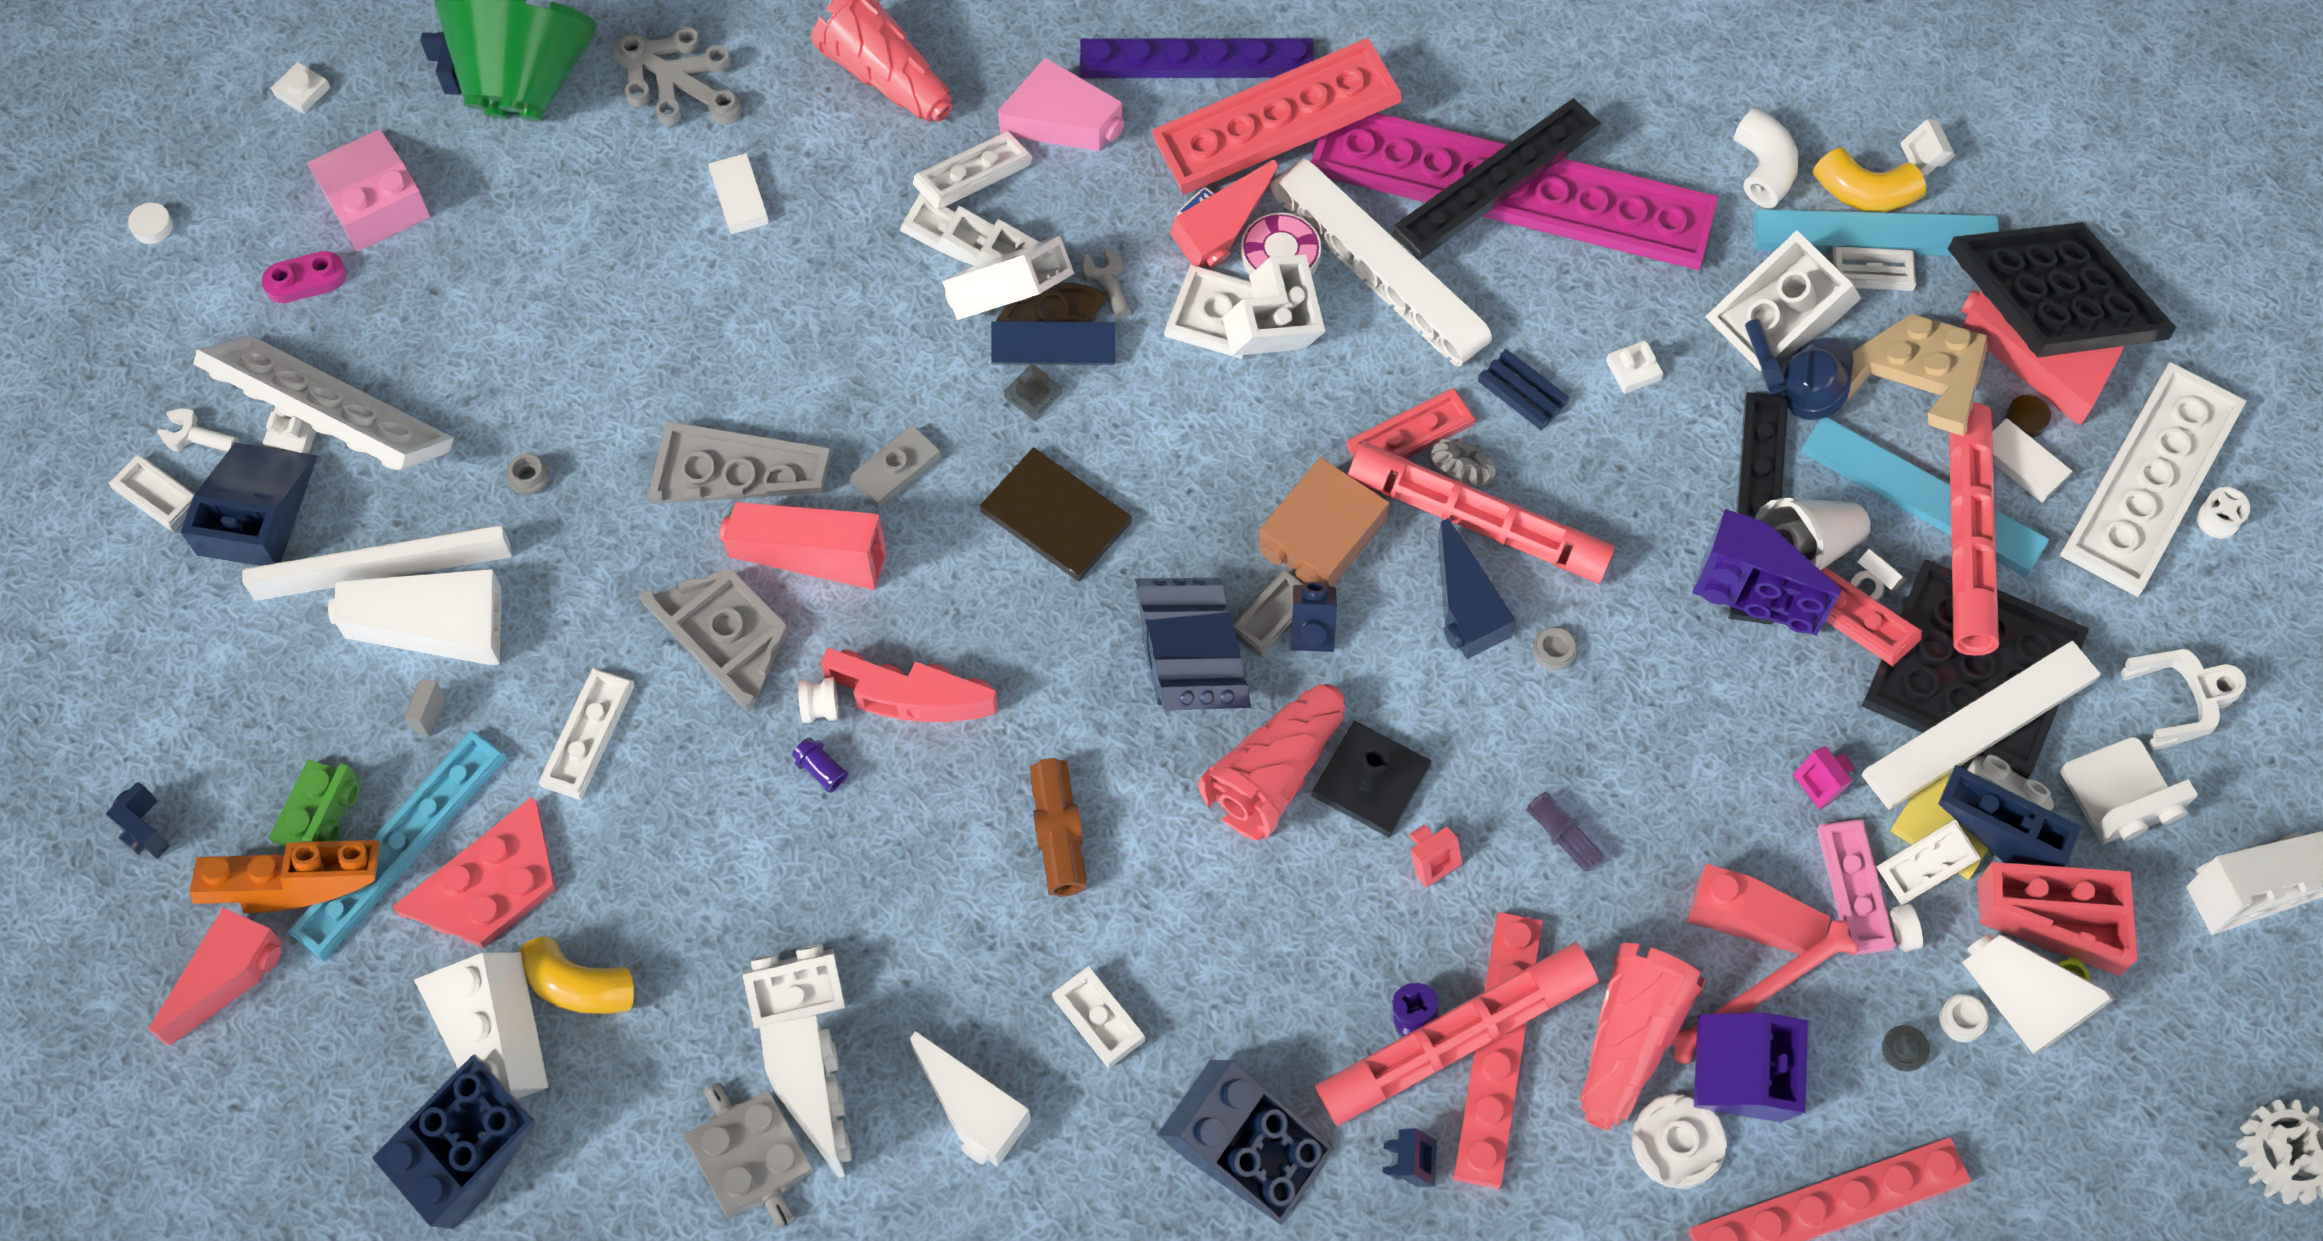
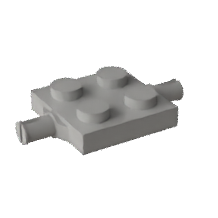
[684,1083,813,1229]

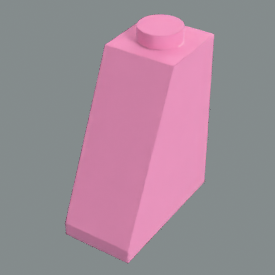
[998,58,1124,151]

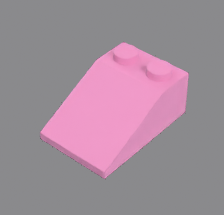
[307,129,430,251]

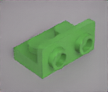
[269,759,360,847]

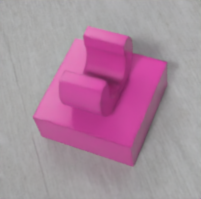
[1792,746,1856,810]

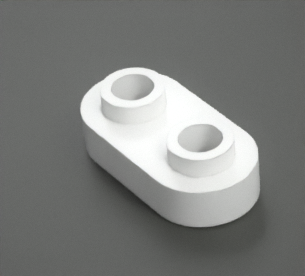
[1967,755,2054,811]

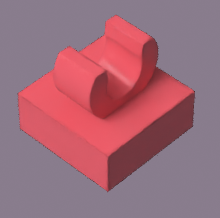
[1409,825,1463,888]

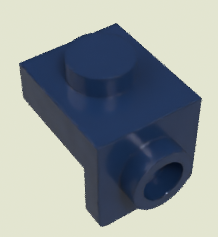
[420,32,461,95]
[1291,582,1337,652]
[105,782,170,859]

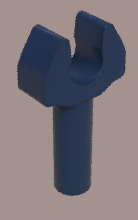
[1745,319,1787,395]

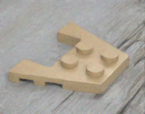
[1847,314,1987,436]

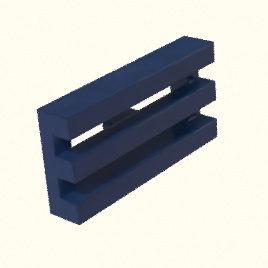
[1478,348,1569,430]

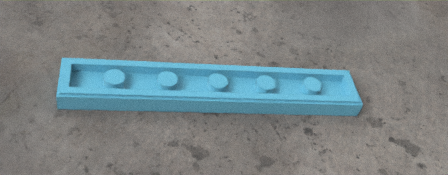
[1753,209,1999,256]
[1800,418,2050,577]
[287,729,507,961]

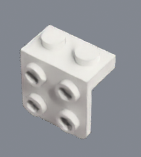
[2061,737,2198,845]

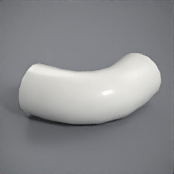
[1734,107,1798,208]

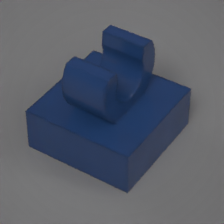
[1383,1128,1437,1187]

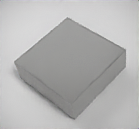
[405,678,446,737]

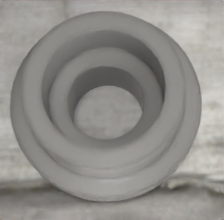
[506,454,550,495]

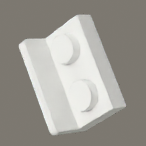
[742,944,845,1029]

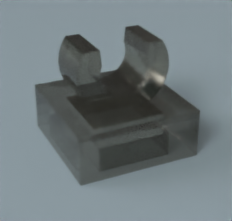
[1004,364,1063,421]

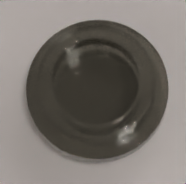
[1881,1025,1930,1072]

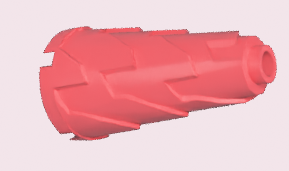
[811,0,953,122]
[1198,684,1346,841]
[1579,943,1706,1131]

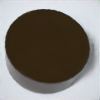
[2005,395,2051,438]

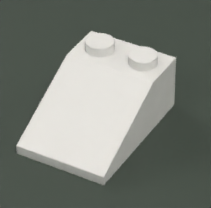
[1705,231,1861,374]

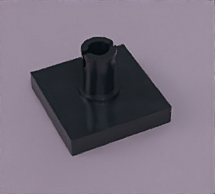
[1311,720,1432,838]

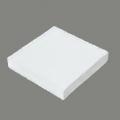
[1165,264,1254,359]

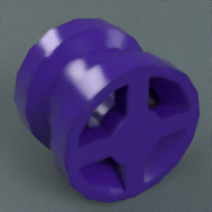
[1392,983,1439,1037]

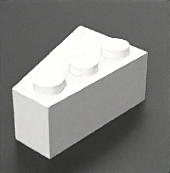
[2186,831,2323,935]
[414,952,549,1099]

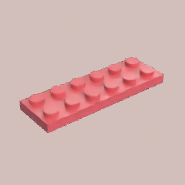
[1151,38,1402,195]

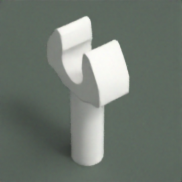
[157,408,239,452]

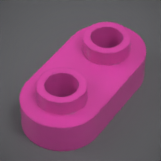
[262,251,346,303]

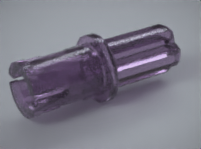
[1526,791,1604,872]

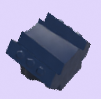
[1135,578,1251,710]

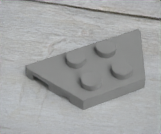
[639,569,789,713]

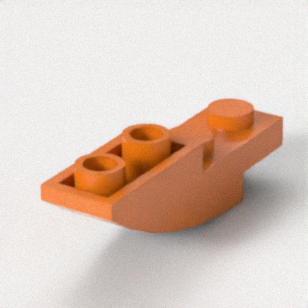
[189,840,380,914]

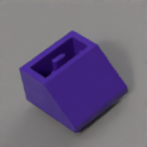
[1693,1012,1808,1123]

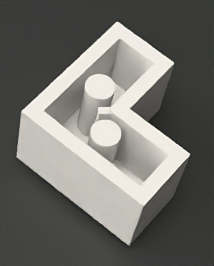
[1222,254,1326,356]

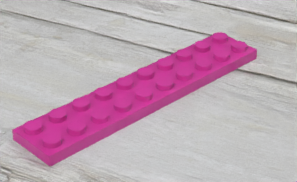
[1311,113,1719,270]

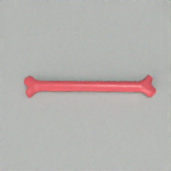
[1671,920,1859,1064]

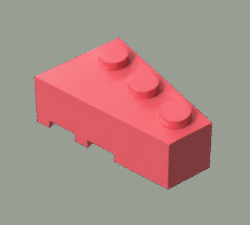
[1977,862,2138,976]

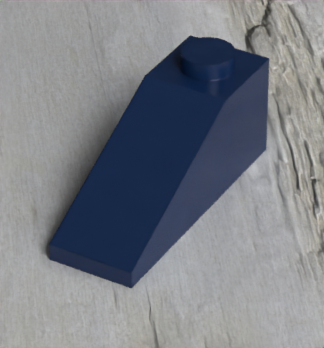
[1438,518,1516,659]
[1938,765,2082,867]

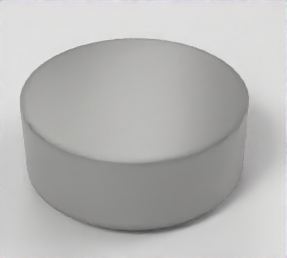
[1533,626,1578,671]

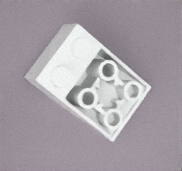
[759,1015,852,1177]

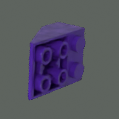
[1692,509,1841,636]

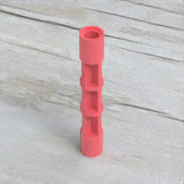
[1949,402,1999,656]
[1348,441,1616,584]
[1314,942,1598,1127]

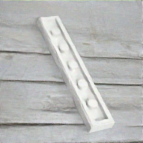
[242,525,512,601]
[1861,640,2101,810]

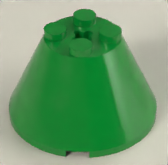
[434,0,597,122]

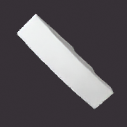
[900,193,1039,266]

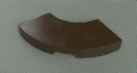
[996,283,1108,322]

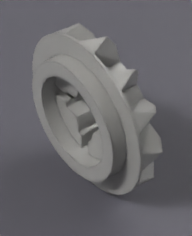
[1431,439,1497,486]

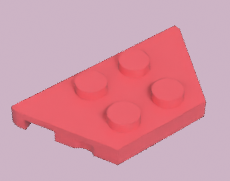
[392,797,556,948]

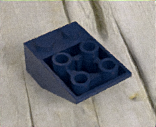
[180,442,317,566]
[372,1054,536,1229]
[1157,1060,1334,1225]

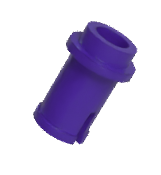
[792,737,849,793]

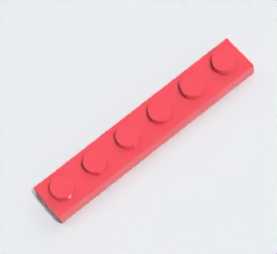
[1453,912,1543,1189]
[1688,1137,1971,1241]

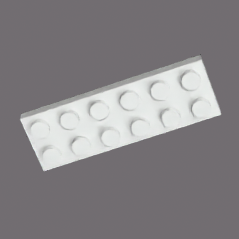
[194,335,454,470]
[2059,362,2247,597]

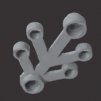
[613,27,742,126]

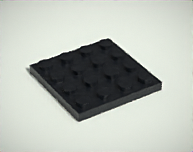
[1947,222,2176,357]
[1861,559,2090,779]

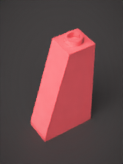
[1961,289,2125,425]
[720,502,887,590]

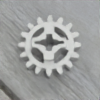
[2236,1099,2323,1205]

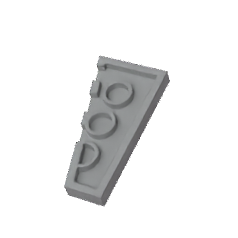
[647,421,832,504]

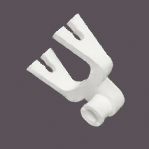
[2121,649,2246,751]

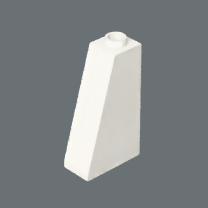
[328,569,501,665]

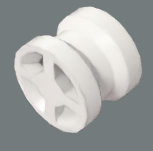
[2197,487,2250,539]
[798,677,839,724]

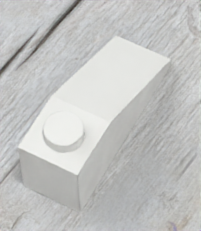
[910,1031,1031,1166]

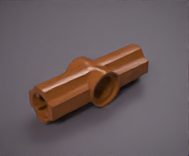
[1030,758,1087,897]

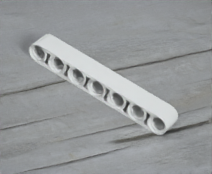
[1270,159,1492,367]

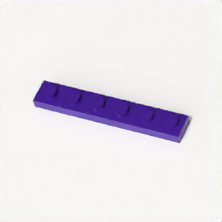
[1080,38,1314,78]

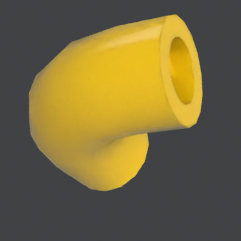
[1813,147,1926,213]
[518,936,634,1014]

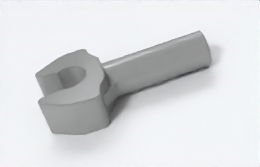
[1083,247,1131,319]

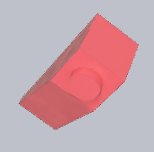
[1170,159,1278,268]
[1687,864,1830,954]
[148,908,283,1045]

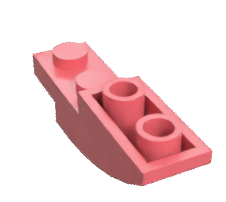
[820,647,998,722]

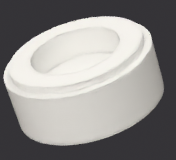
[128,203,173,244]
[1890,904,1923,952]
[1939,994,1989,1042]

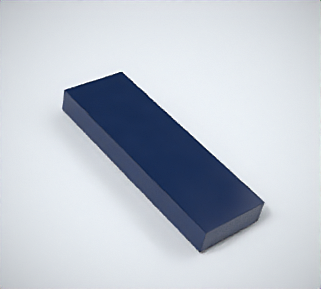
[991,321,1115,365]

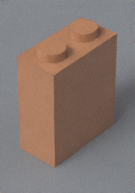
[1258,457,1389,586]

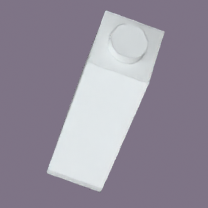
[942,235,1074,320]
[1962,934,2115,1054]

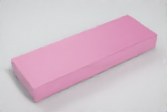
[1817,819,1896,956]

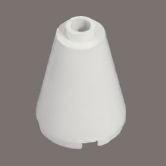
[1755,497,1870,571]

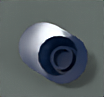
[1784,338,1854,420]

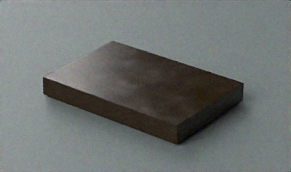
[980,447,1132,582]

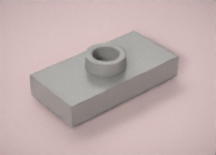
[850,425,941,509]

